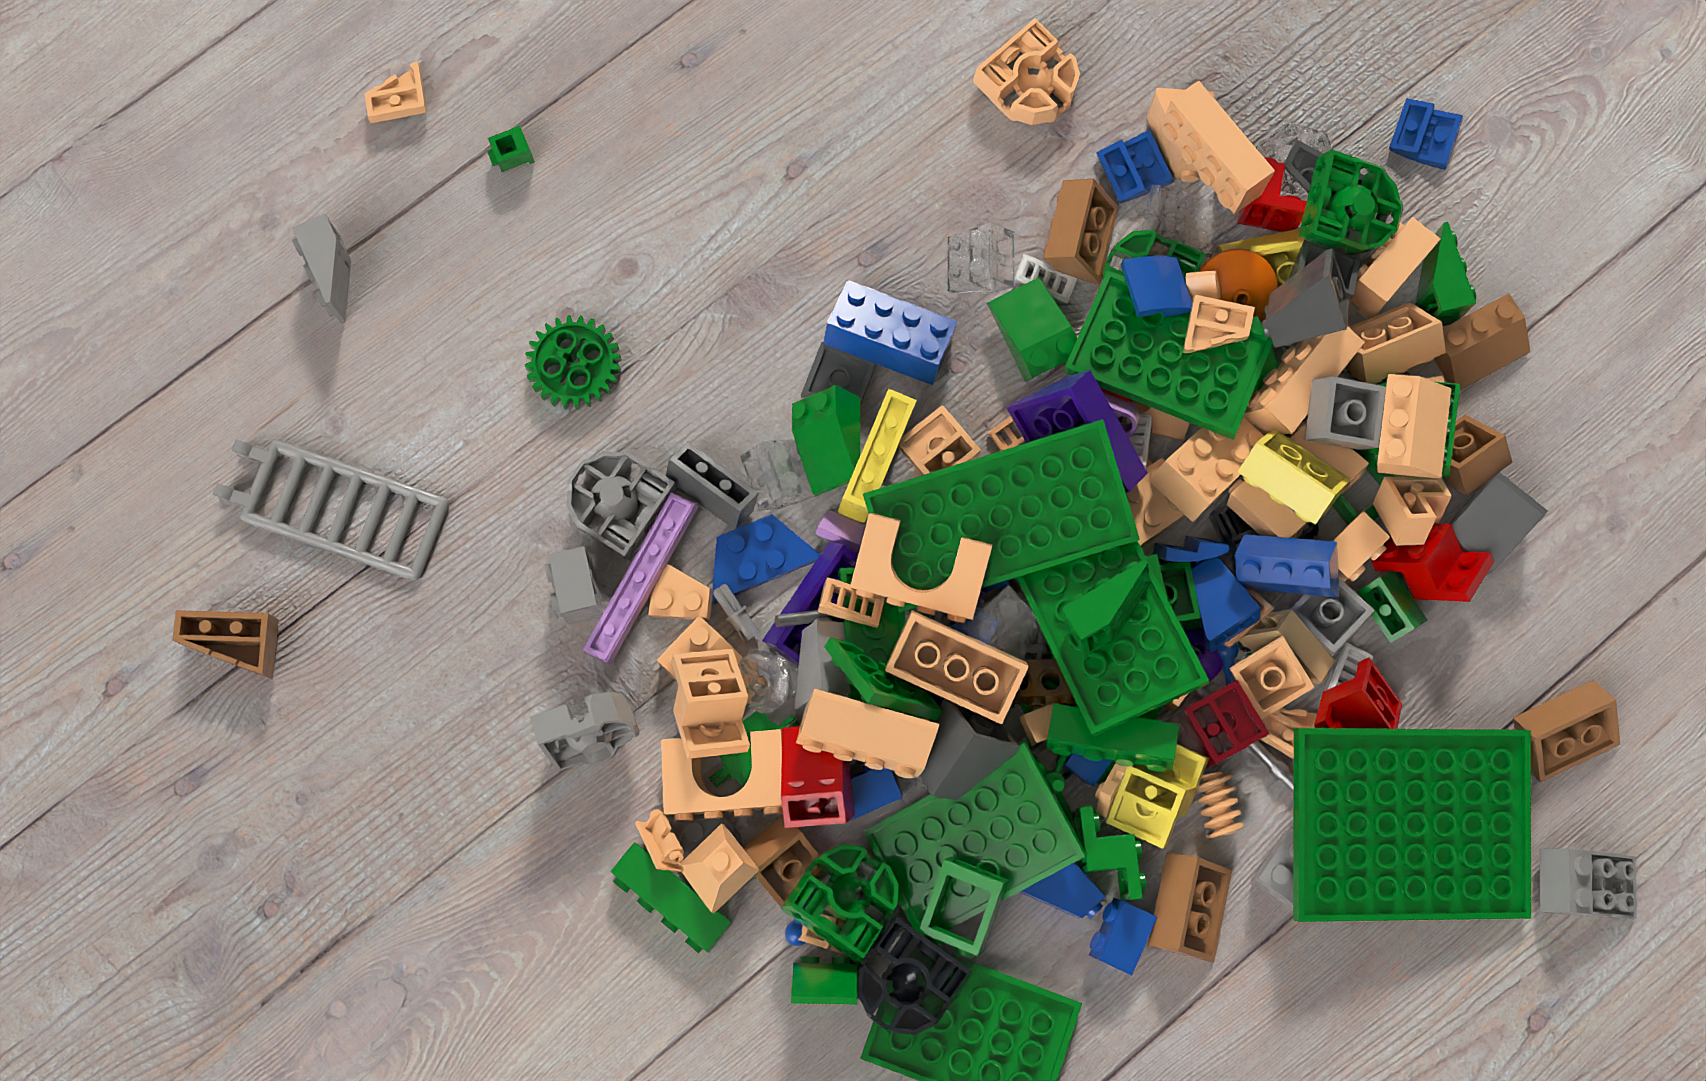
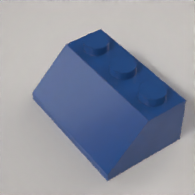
[1235,535,1339,597]

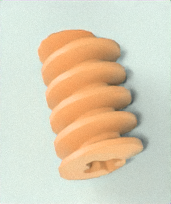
[1196,772,1244,839]

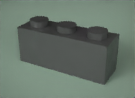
[666,441,758,530]

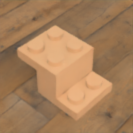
[898,405,981,478]
[671,649,750,759]

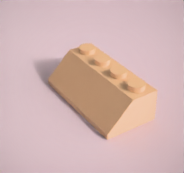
[796,689,939,779]

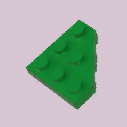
[824,637,943,721]

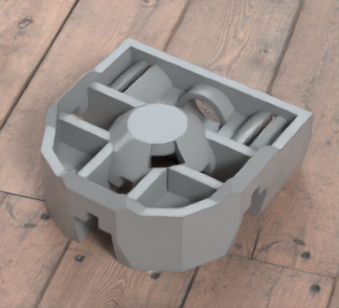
[566,451,676,560]
[530,692,640,772]

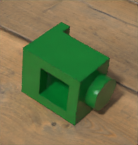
[486,126,535,172]

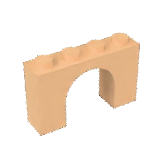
[1227,421,1369,539]
[850,513,992,623]
[661,729,783,821]

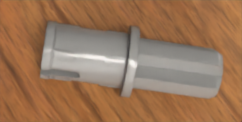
[713,584,760,642]

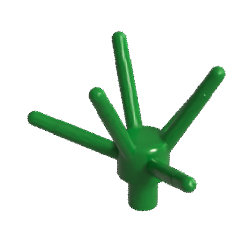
[1031,752,1074,821]

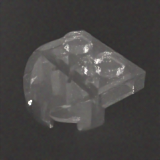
[962,586,1038,658]

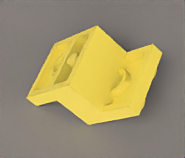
[1106,744,1209,849]

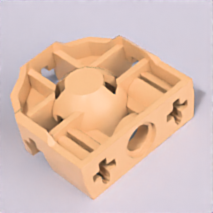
[973,18,1080,125]

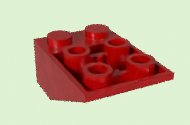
[781,726,855,828]

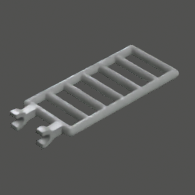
[213,439,449,581]

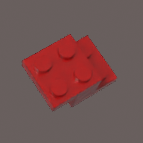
[1237,157,1307,232]
[1371,523,1494,602]
[1314,657,1402,729]

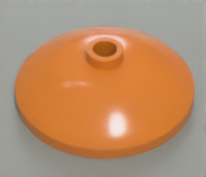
[1199,249,1278,322]

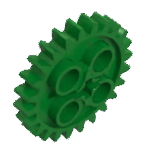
[525,315,622,410]

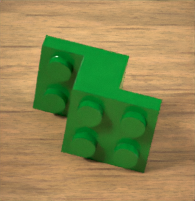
[1072,806,1146,901]

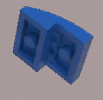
[1389,98,1463,170]
[1096,130,1174,203]
[1121,256,1192,318]
[1153,536,1230,562]

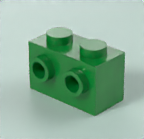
[1357,571,1428,643]

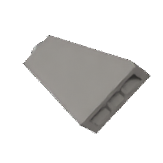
[795,617,851,711]

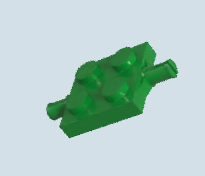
[708,708,800,788]

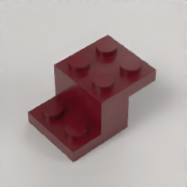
[1164,680,1269,771]

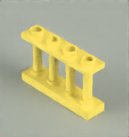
[838,388,917,524]

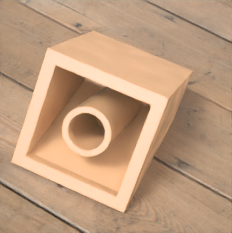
[1147,88,1214,182]

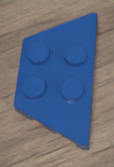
[712,514,820,604]

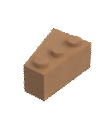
[172,610,279,680]

